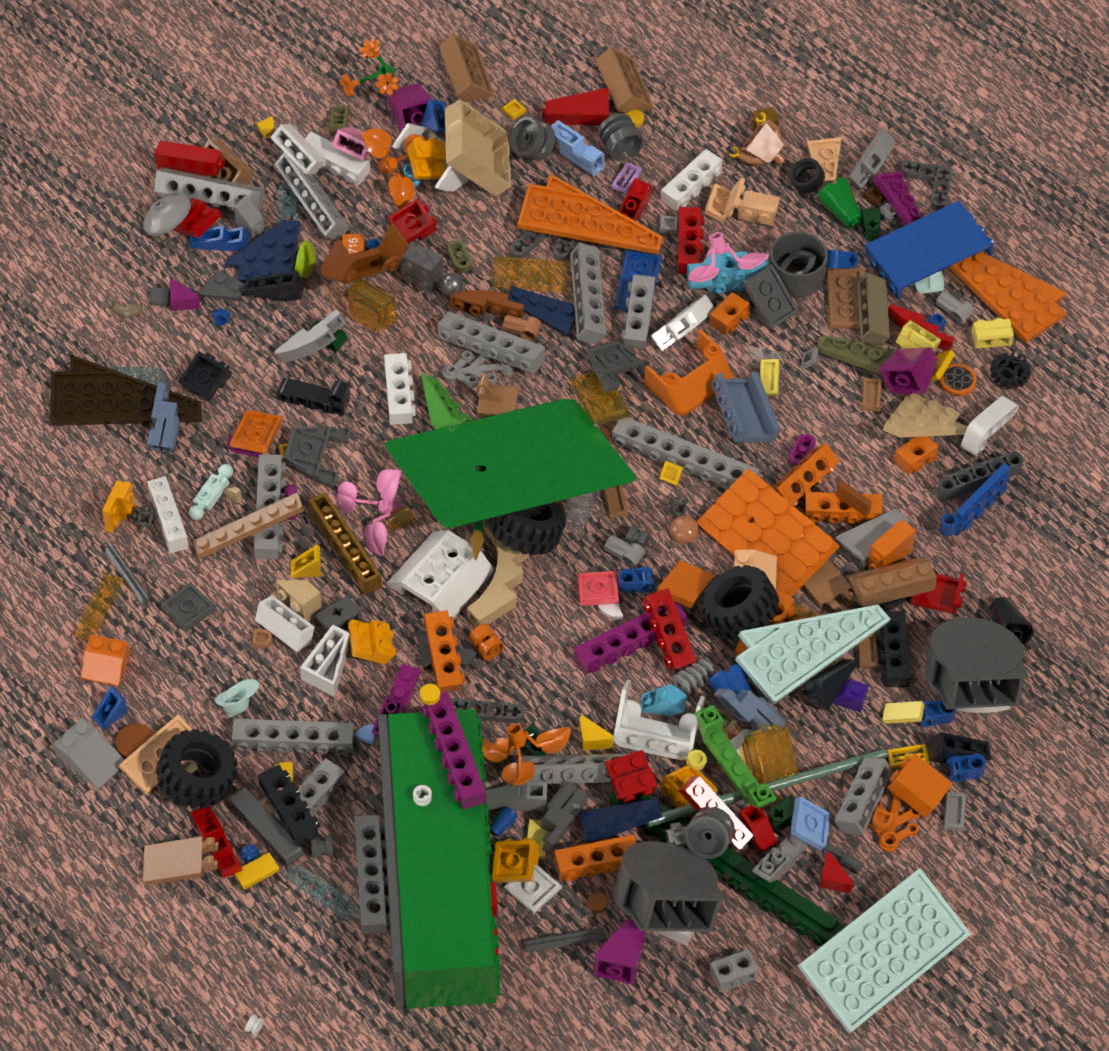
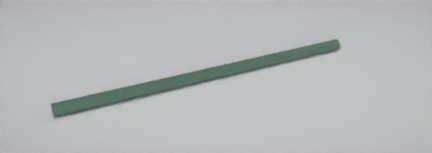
[646,749,888,827]

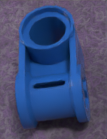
[826,250,858,269]
[617,567,656,593]
[920,700,956,727]
[945,754,986,782]

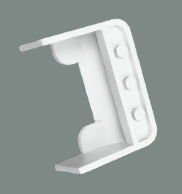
[392,123,470,192]
[614,680,705,760]

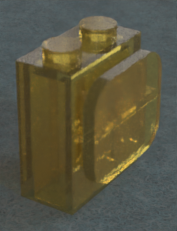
[348,279,396,333]
[742,723,799,784]

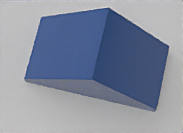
[421,99,445,133]
[91,686,128,730]

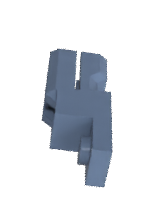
[147,382,180,453]
[714,689,785,741]

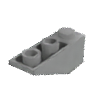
[487,781,547,812]

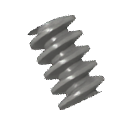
[672,657,716,695]

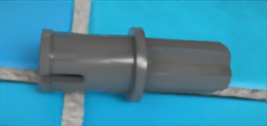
[824,844,864,874]

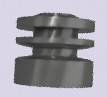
[598,113,644,161]

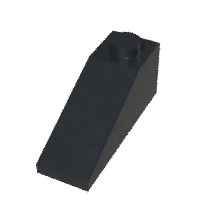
[243,271,304,302]
[801,658,858,711]
[926,732,992,764]

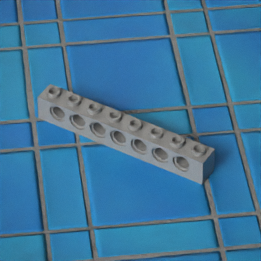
[612,415,760,488]

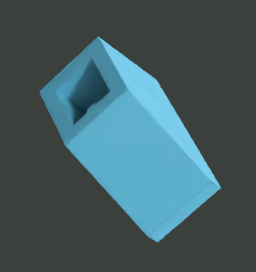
[640,684,687,716]

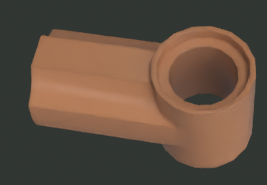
[502,315,542,341]

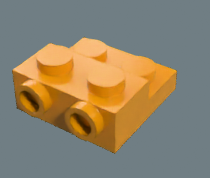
[406,137,446,180]
[102,480,136,533]
[348,619,396,664]
[659,765,718,808]
[492,838,540,883]

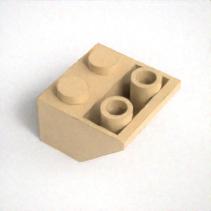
[276,580,322,622]

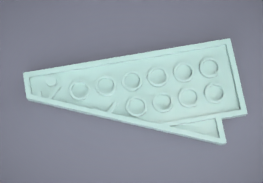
[735,605,891,705]

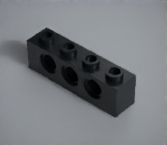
[878,611,911,687]
[258,764,320,847]

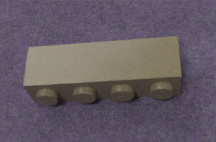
[857,273,890,346]

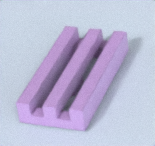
[611,162,642,195]

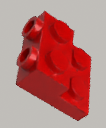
[173,198,222,238]
[388,198,438,244]
[604,750,658,802]

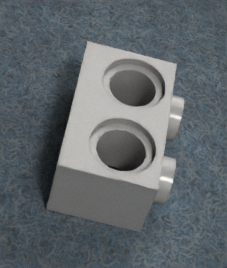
[709,949,759,993]

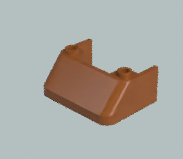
[320,224,409,284]

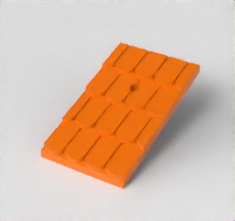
[697,468,840,597]

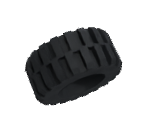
[489,501,566,555]
[701,565,779,640]
[156,729,238,809]

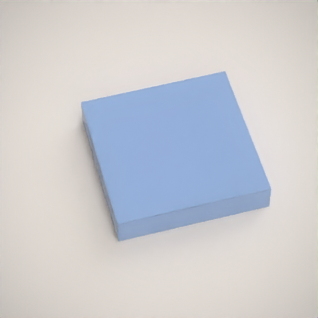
[790,796,831,850]

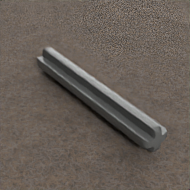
[105,544,150,605]
[524,927,605,952]

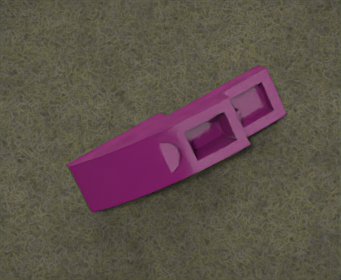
[372,664,421,735]

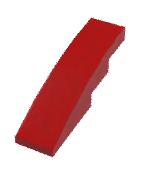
[888,304,955,351]
[190,805,242,879]

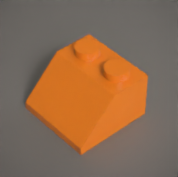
[81,634,130,686]

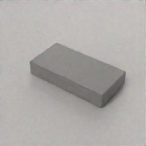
[943,792,966,832]

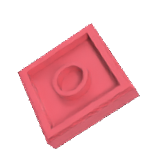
[578,571,619,606]

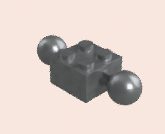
[399,242,464,296]

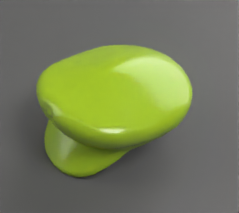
[295,240,316,279]

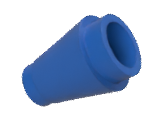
[490,806,518,837]

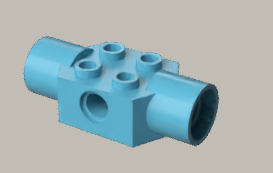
[687,251,770,294]

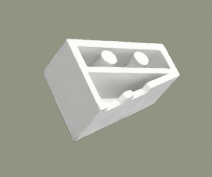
[300,625,350,697]

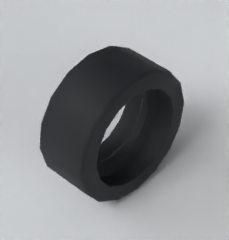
[789,158,825,194]

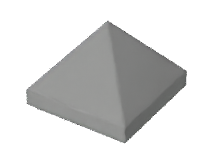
[801,347,818,369]

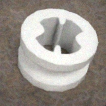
[413,785,432,806]
[245,1014,264,1036]

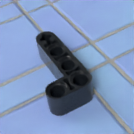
[275,378,350,417]

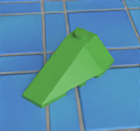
[422,374,473,429]

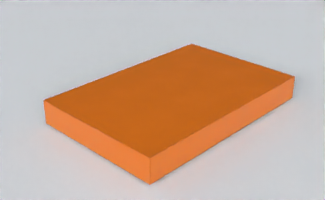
[230,410,283,454]
[657,560,715,608]

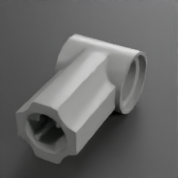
[936,291,974,325]
[604,535,645,569]

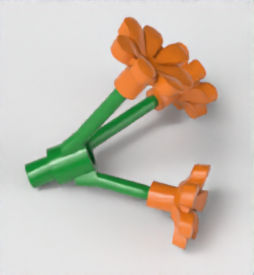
[340,38,399,98]

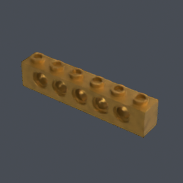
[308,492,382,596]

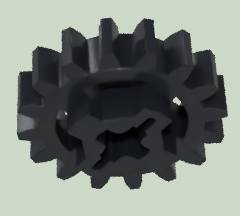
[990,352,1031,390]

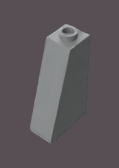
[835,509,910,570]

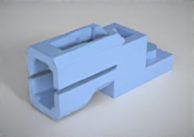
[552,121,604,176]

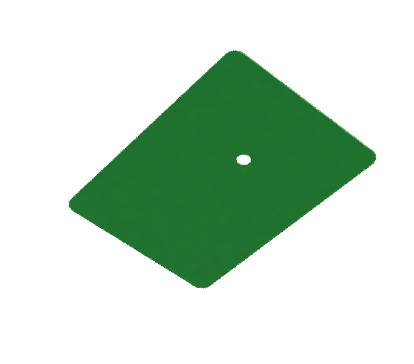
[385,398,636,528]

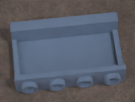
[712,372,781,442]

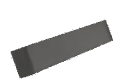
[937,451,1023,500]
[226,786,304,867]

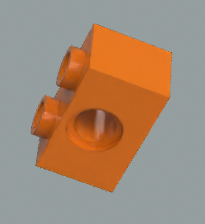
[709,292,750,335]
[894,436,939,475]

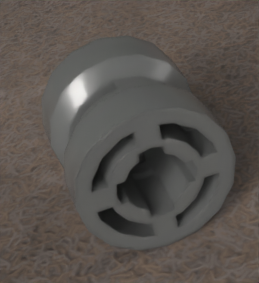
[625,525,651,549]
[311,835,333,858]

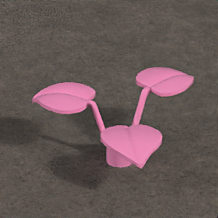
[688,232,769,282]
[337,469,402,556]

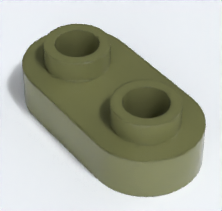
[448,240,472,272]

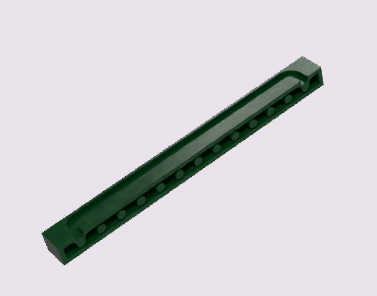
[609,792,847,946]

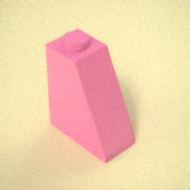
[332,127,368,160]

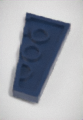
[508,286,576,337]
[580,798,662,844]

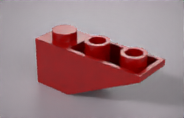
[619,178,654,221]

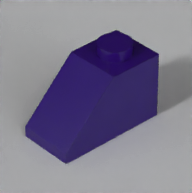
[832,679,869,713]

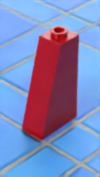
[542,88,609,126]
[154,140,225,176]

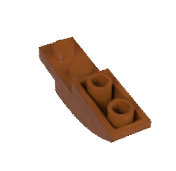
[450,290,524,318]

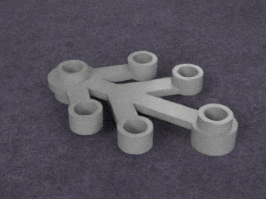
[442,351,514,388]

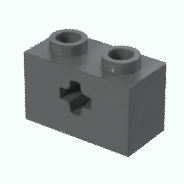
[315,595,362,634]

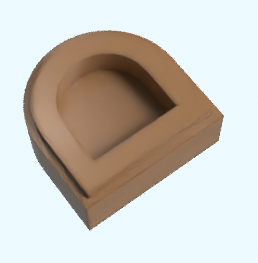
[252,629,273,649]

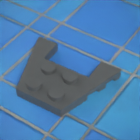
[587,341,663,392]
[283,426,352,489]

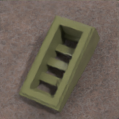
[329,106,349,136]

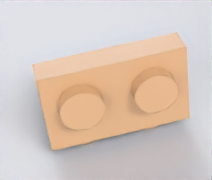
[704,177,746,222]
[738,191,780,226]

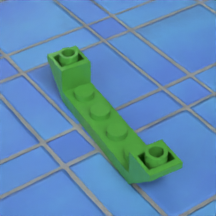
[696,705,776,808]

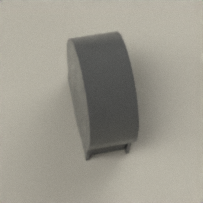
[925,618,1028,709]
[613,841,726,932]

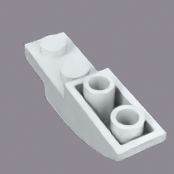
[650,294,715,351]

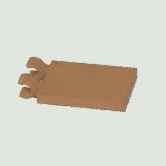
[802,559,856,614]
[143,836,219,885]

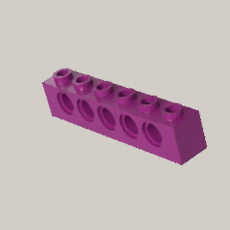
[574,601,687,675]
[421,691,486,810]

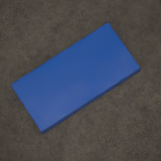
[614,250,662,313]

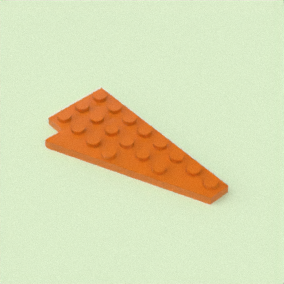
[517,174,663,255]
[949,252,1067,344]

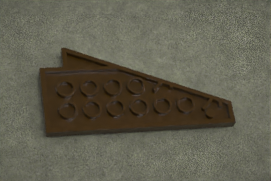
[50,355,202,426]

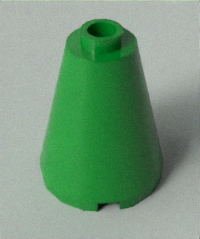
[817,177,862,228]

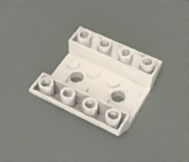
[386,530,495,619]

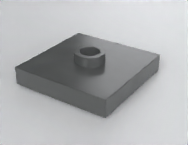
[161,582,216,632]

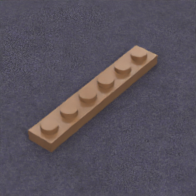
[193,493,305,559]

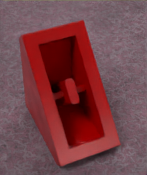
[820,852,854,893]

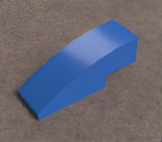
[189,225,249,251]

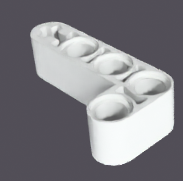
[961,395,1019,457]

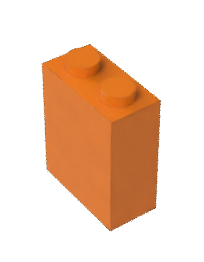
[867,519,916,570]
[888,753,953,818]

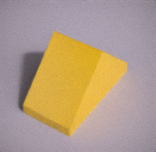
[291,545,321,578]
[579,715,614,751]

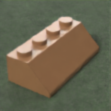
[439,33,495,102]
[596,46,654,114]
[848,557,937,608]

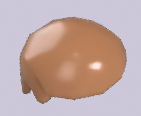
[670,515,699,544]

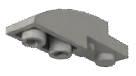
[846,128,895,189]
[275,309,346,362]
[752,834,809,882]

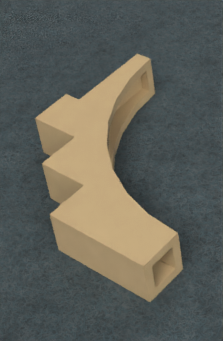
[467,518,529,627]

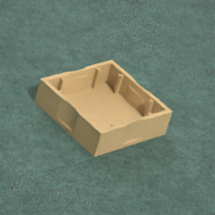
[445,99,511,196]

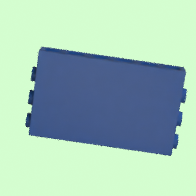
[865,201,994,300]

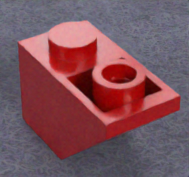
[738,805,777,854]

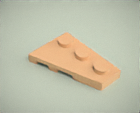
[807,137,842,186]

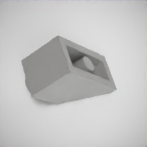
[234,196,264,239]

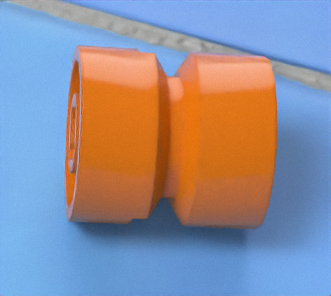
[468,623,505,661]

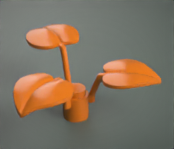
[360,129,428,208]
[482,724,571,786]

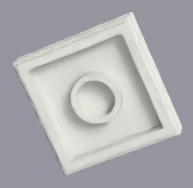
[504,865,562,915]

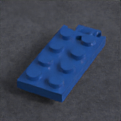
[939,463,1010,537]

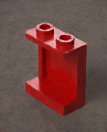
[910,573,967,614]

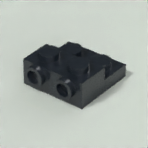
[178,351,232,402]

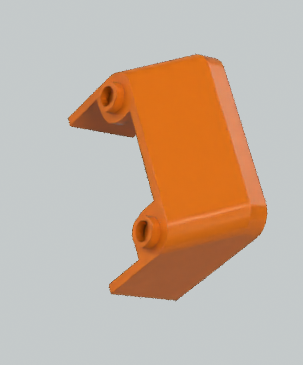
[644,330,733,416]

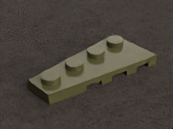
[817,335,898,375]

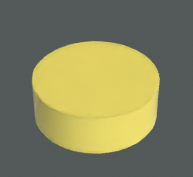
[686,750,707,771]

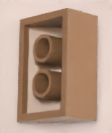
[203,139,255,198]

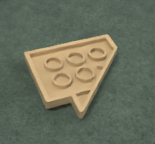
[883,393,968,438]

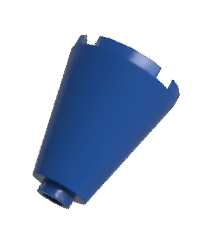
[709,664,751,720]

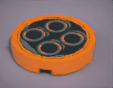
[940,364,977,396]

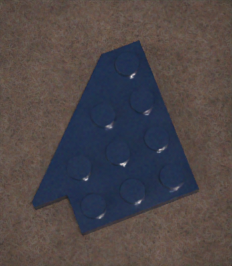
[225,220,301,283]

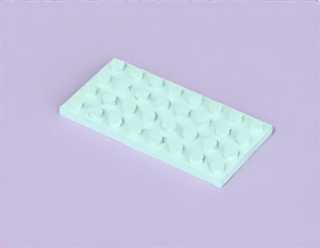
[797,868,971,1033]

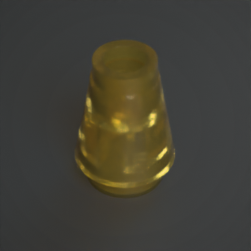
[385,506,415,531]

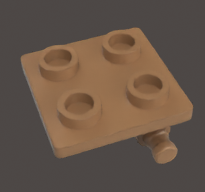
[477,373,519,416]

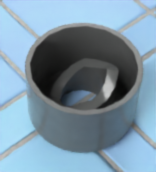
[769,231,828,298]

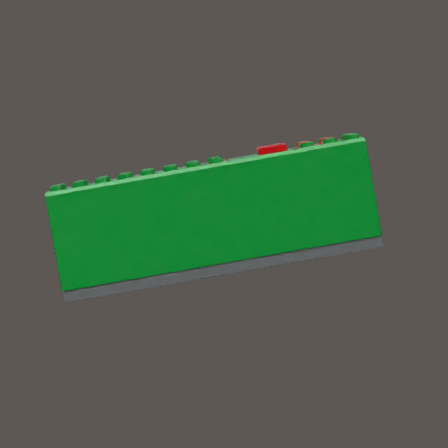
[378,709,500,1010]

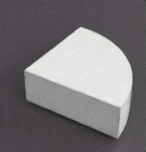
[598,604,623,620]

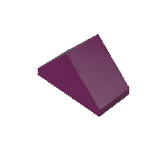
[170,278,200,311]

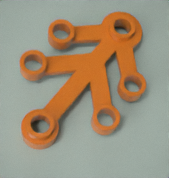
[868,791,921,852]

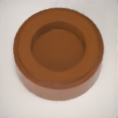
[587,892,608,914]

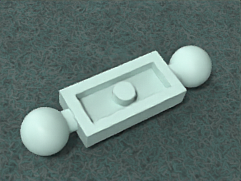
[189,464,233,521]

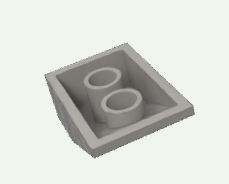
[53,718,124,790]

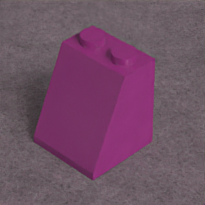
[386,83,432,132]
[879,347,938,394]
[594,919,647,985]

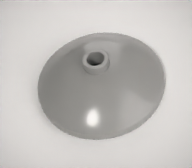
[143,193,191,236]

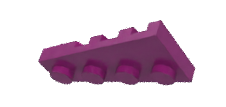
[873,171,923,226]

